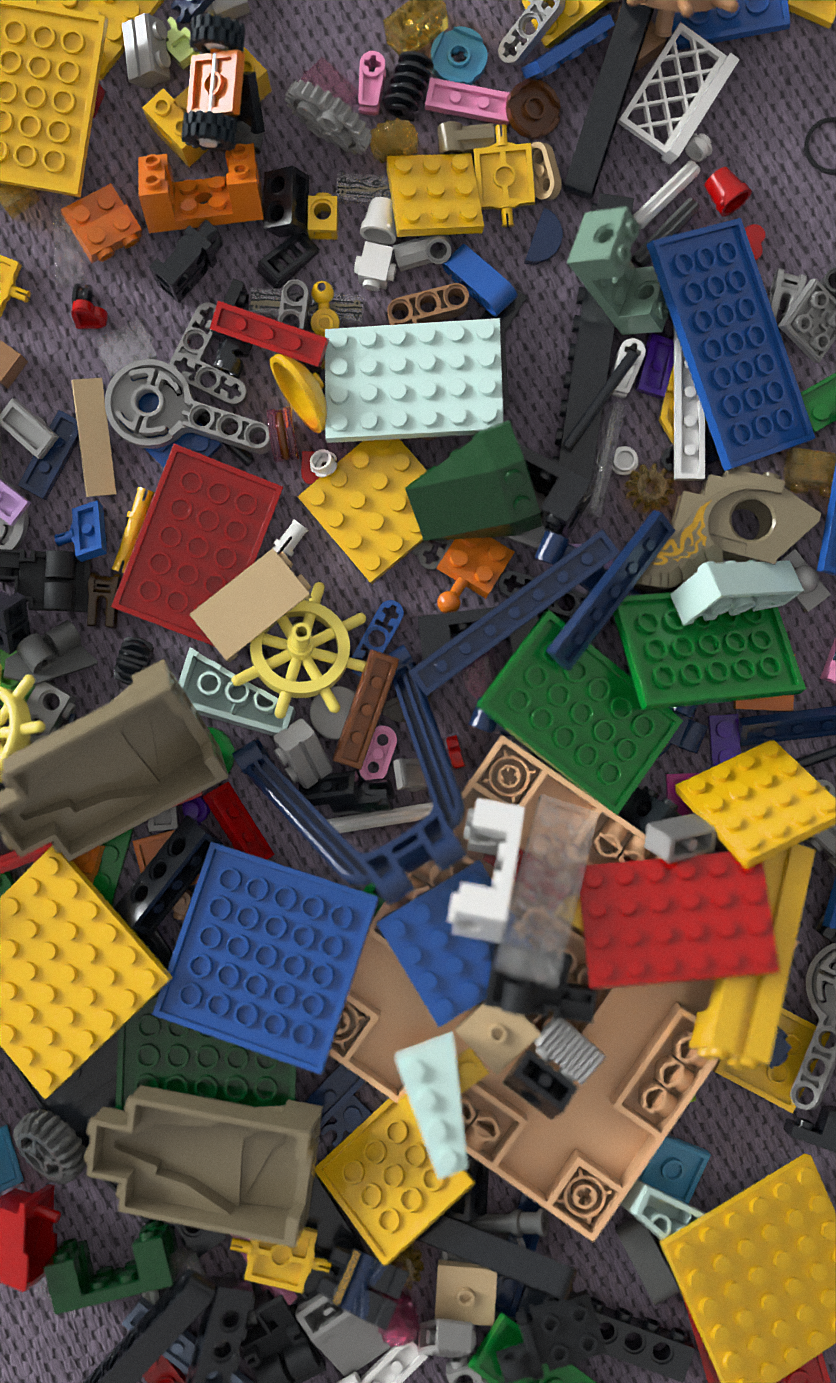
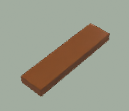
[332,649,400,770]

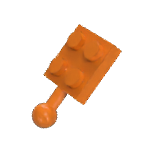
[436,537,515,613]

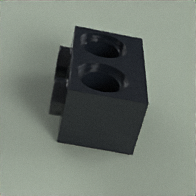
[263,165,309,237]
[443,1152,489,1222]

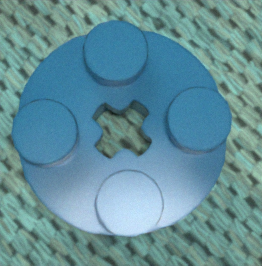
[431,26,488,85]

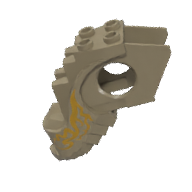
[633,465,822,592]

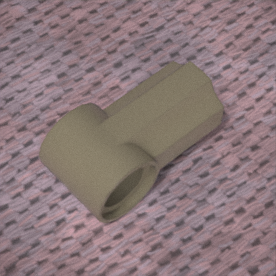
[437,121,495,154]

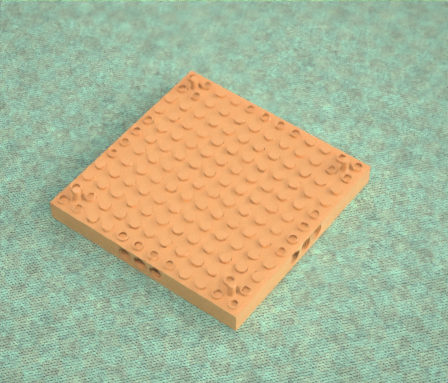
[329,735,799,1243]

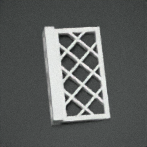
[617,22,740,165]

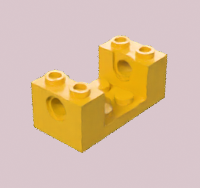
[142,47,271,167]

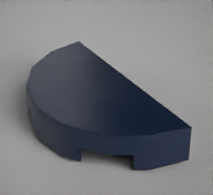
[524,207,563,265]

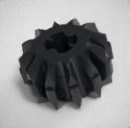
[114,636,154,686]

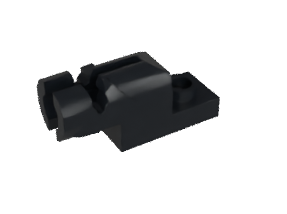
[211,278,253,378]
[299,770,394,816]
[783,1106,836,1153]

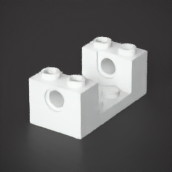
[447,798,525,943]

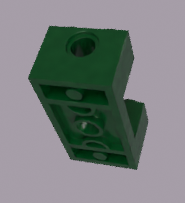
[43,1218,182,1315]

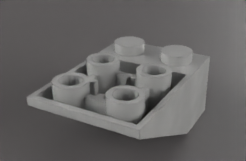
[295,1293,395,1377]

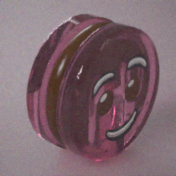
[267,406,299,463]

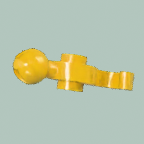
[311,281,340,369]

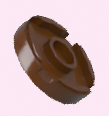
[505,79,561,140]

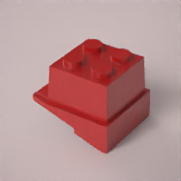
[0,1184,61,1292]

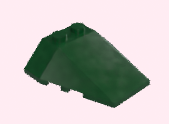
[405,420,542,541]

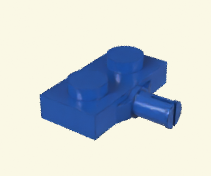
[54,500,107,562]

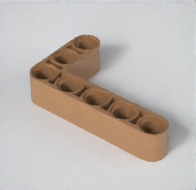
[387,283,469,440]

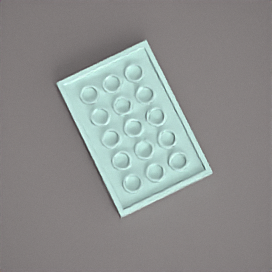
[325,318,503,443]

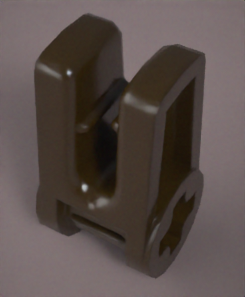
[87,572,122,629]

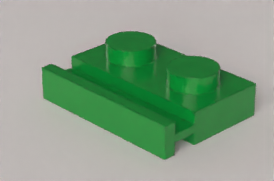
[801,373,836,433]

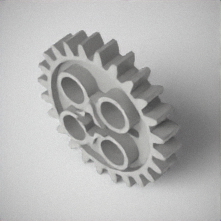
[284,80,372,155]

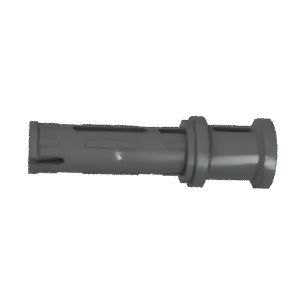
[458,1209,549,1237]

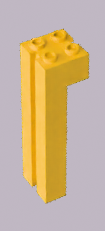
[689,844,815,1070]

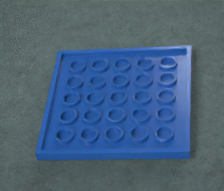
[152,842,380,1074]

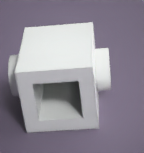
[354,241,397,291]

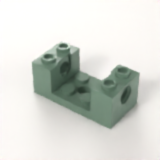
[567,207,669,335]

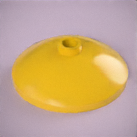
[270,354,327,433]

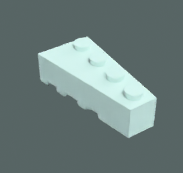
[179,647,296,736]
[620,1179,706,1241]

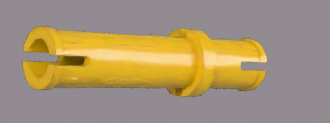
[111,487,155,573]

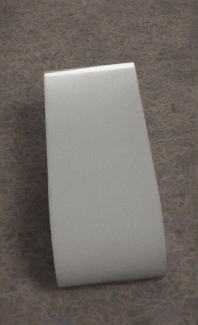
[274,279,311,362]

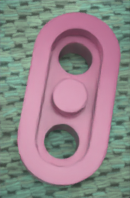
[359,725,397,780]

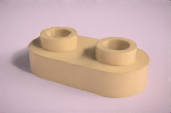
[531,142,562,200]

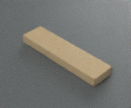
[72,378,116,497]

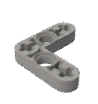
[498,0,565,66]
[170,302,248,407]

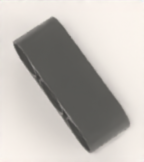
[615,1217,681,1306]

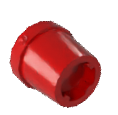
[704,167,752,217]

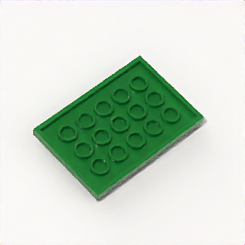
[613,592,806,710]
[476,610,683,815]

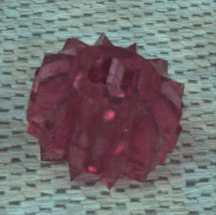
[377,1291,420,1347]

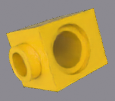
[308,192,339,240]

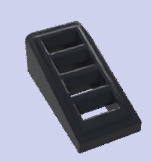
[258,233,320,291]

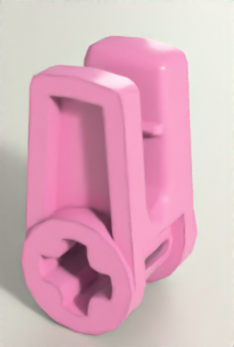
[358,51,386,115]

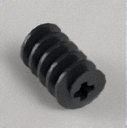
[383,51,434,122]

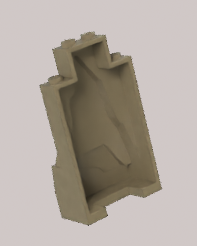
[0,659,228,861]
[84,1085,323,1248]

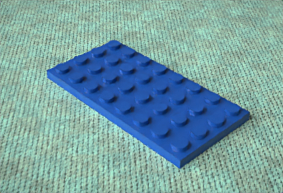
[646,218,816,471]

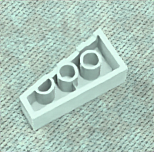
[670,560,804,625]
[395,1031,468,1179]

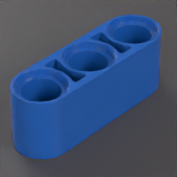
[441,244,518,317]

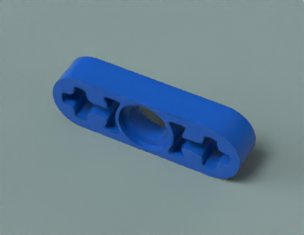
[352,600,404,677]

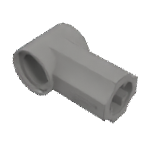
[393,235,452,272]

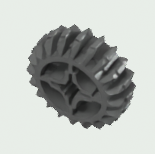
[13,1108,87,1185]

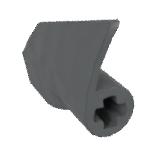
[4,620,98,685]

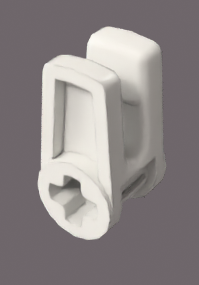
[612,338,646,398]

